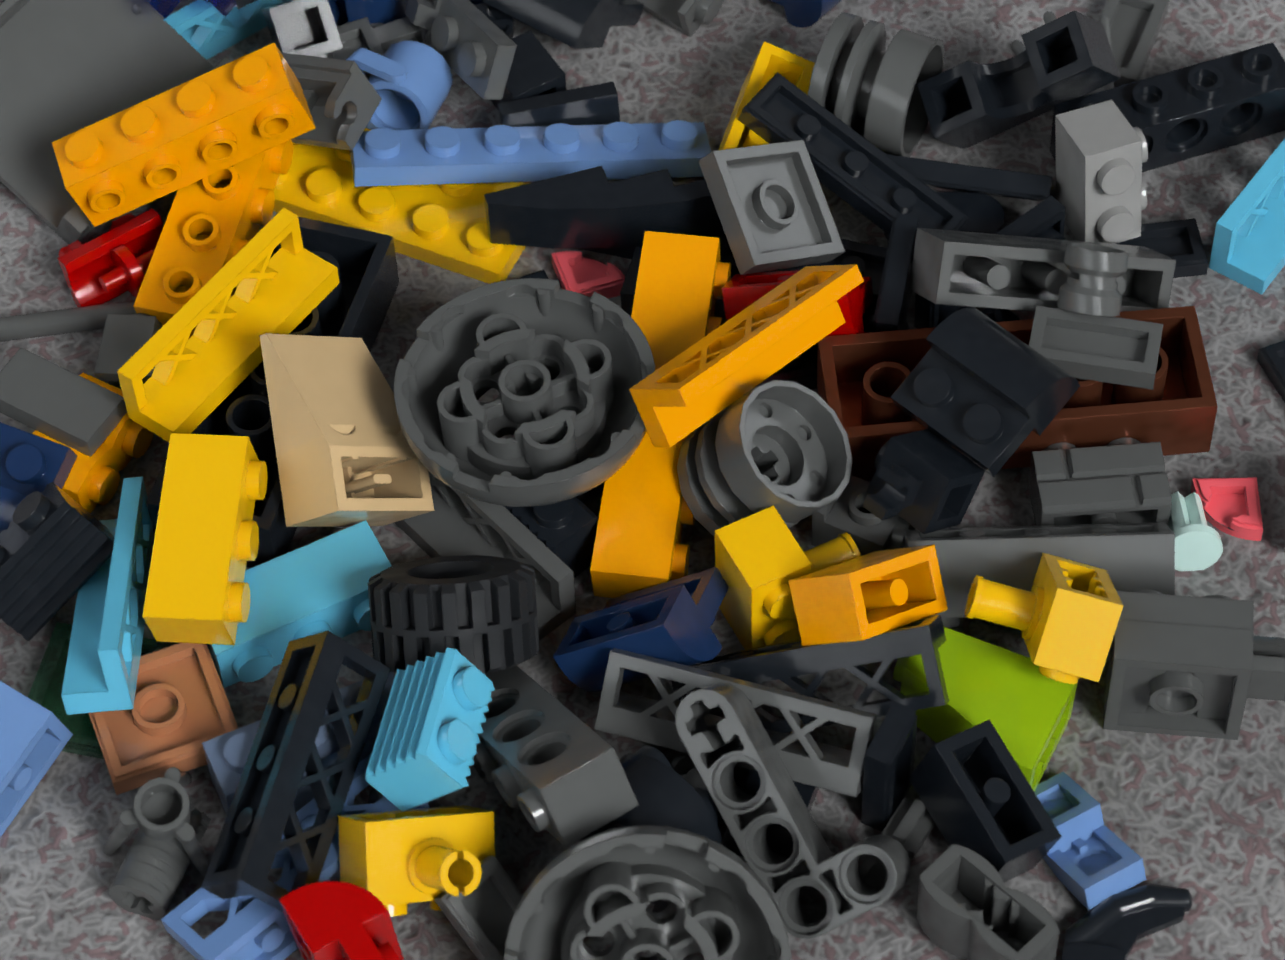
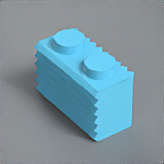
[365,647,495,812]

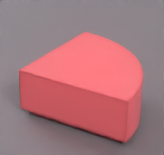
[551,251,625,299]
[1191,477,1263,541]

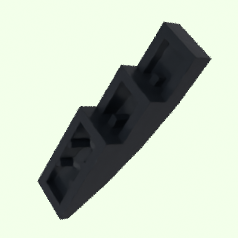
[484,166,725,249]

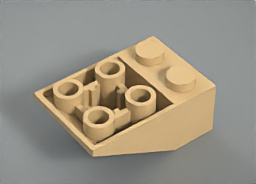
[260,333,434,527]

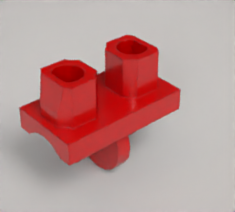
[57,209,163,307]

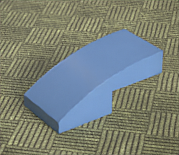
[1034,772,1146,910]

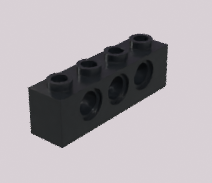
[1049,42,1285,172]

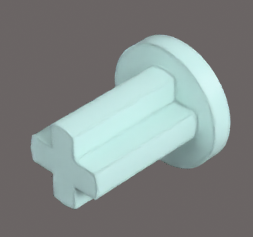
[1168,492,1223,571]

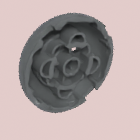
[394,278,655,507]
[504,825,791,960]

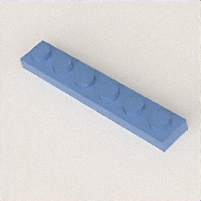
[350,120,711,187]

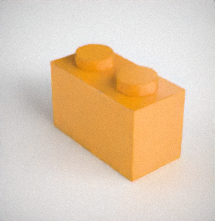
[788,544,948,646]

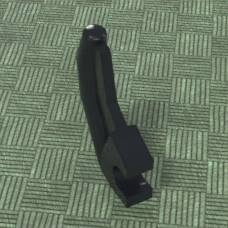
[1062,883,1192,960]

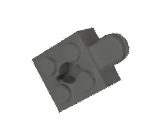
[1103,590,1285,740]

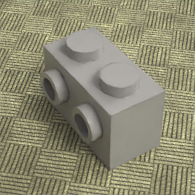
[1055,99,1148,244]

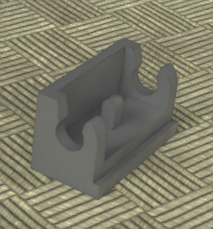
[282,53,382,151]

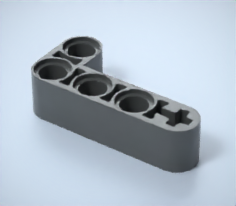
[675,683,911,939]

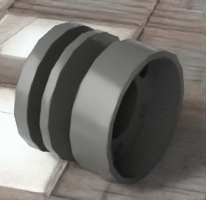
[808,12,945,157]
[677,380,853,536]

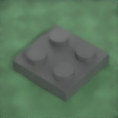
[698,140,845,275]

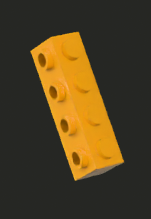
[52,42,316,227]
[133,140,293,338]

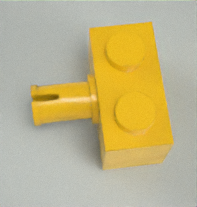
[714,505,861,650]
[965,553,1123,684]
[338,805,495,917]

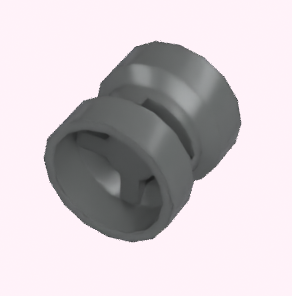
[1057,242,1129,317]

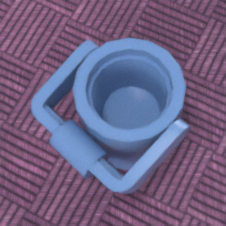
[346,40,453,130]

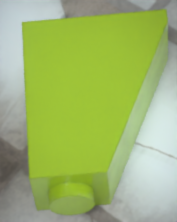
[893,626,1077,791]

